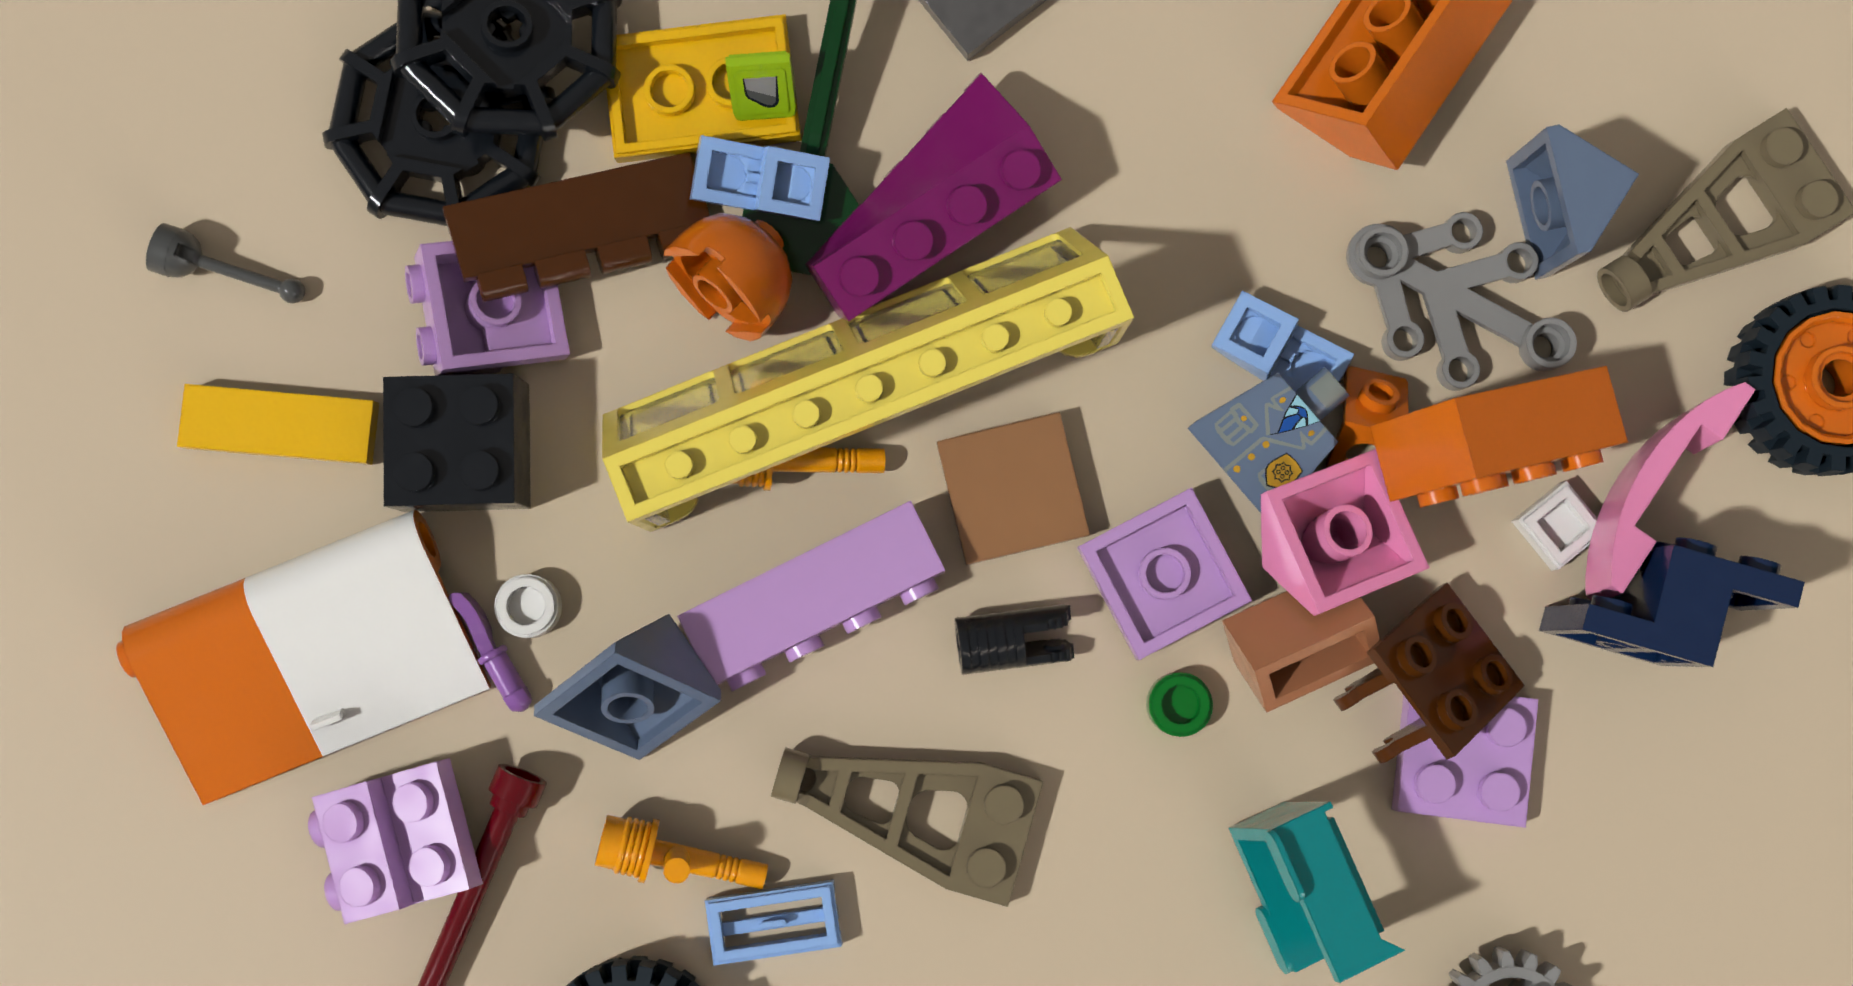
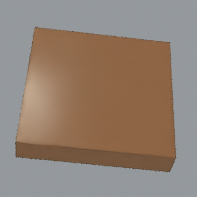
[937,412,1090,565]

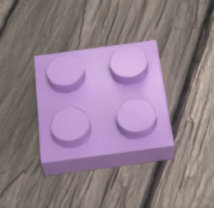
[1077,487,1252,660]
[1391,695,1539,828]

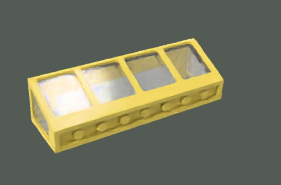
[602,227,1134,532]

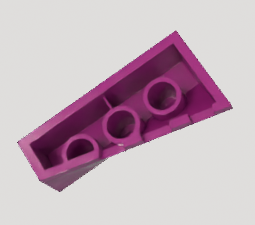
[805,73,1062,321]

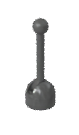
[146,223,305,304]

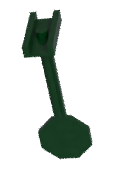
[742,0,859,276]

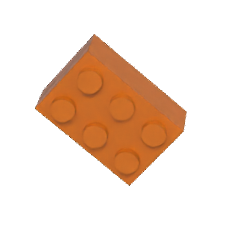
[1370,366,1628,508]

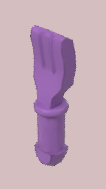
[448,592,532,712]

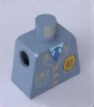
[1188,367,1350,513]

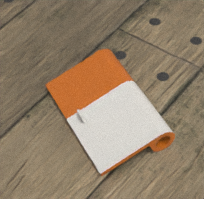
[116,510,491,805]

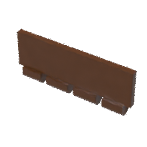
[443,152,710,302]

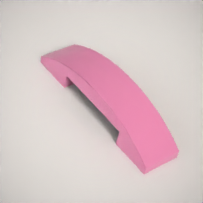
[1585,382,1756,600]

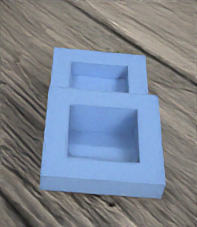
[690,135,830,221]
[1212,290,1354,391]

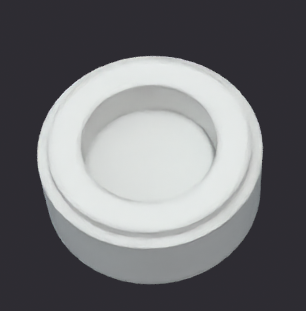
[494,574,562,638]

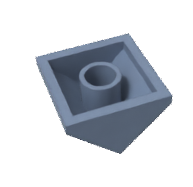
[1506,124,1639,280]
[534,614,721,760]

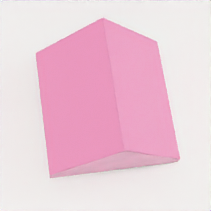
[1261,449,1429,616]

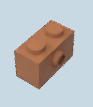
[1222,591,1380,713]

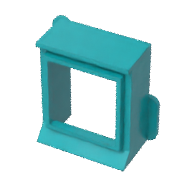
[1228,801,1405,983]

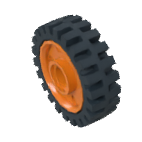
[1724,285,1853,476]

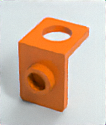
[1326,366,1409,468]

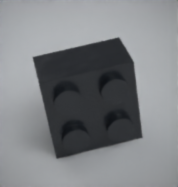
[383,373,531,512]

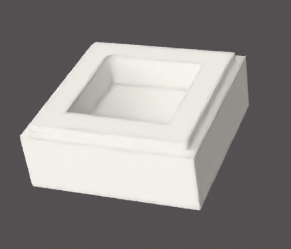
[1511,481,1597,571]

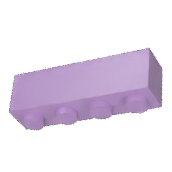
[677,501,945,691]

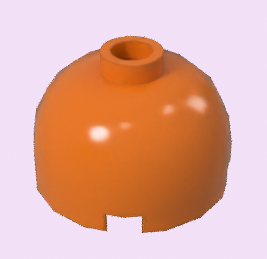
[664,213,793,341]

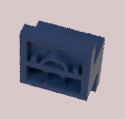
[1539,537,1805,667]

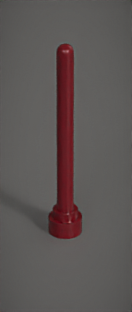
[418,764,547,986]

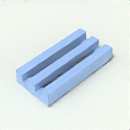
[705,879,843,966]

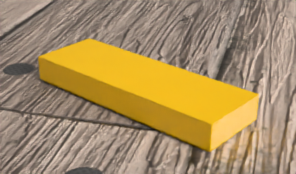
[177,384,380,465]

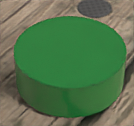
[1146,672,1213,737]

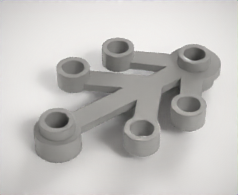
[1346,212,1577,391]

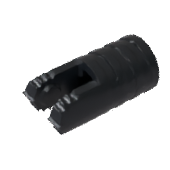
[954,604,1074,675]

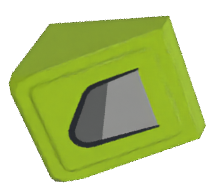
[725,51,797,121]

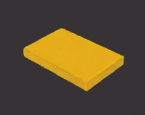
[606,14,802,163]

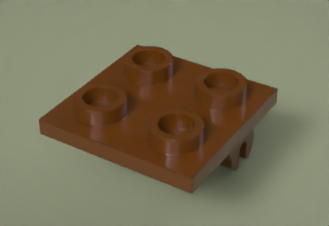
[1333,582,1525,763]

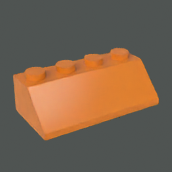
[1272,0,1513,170]

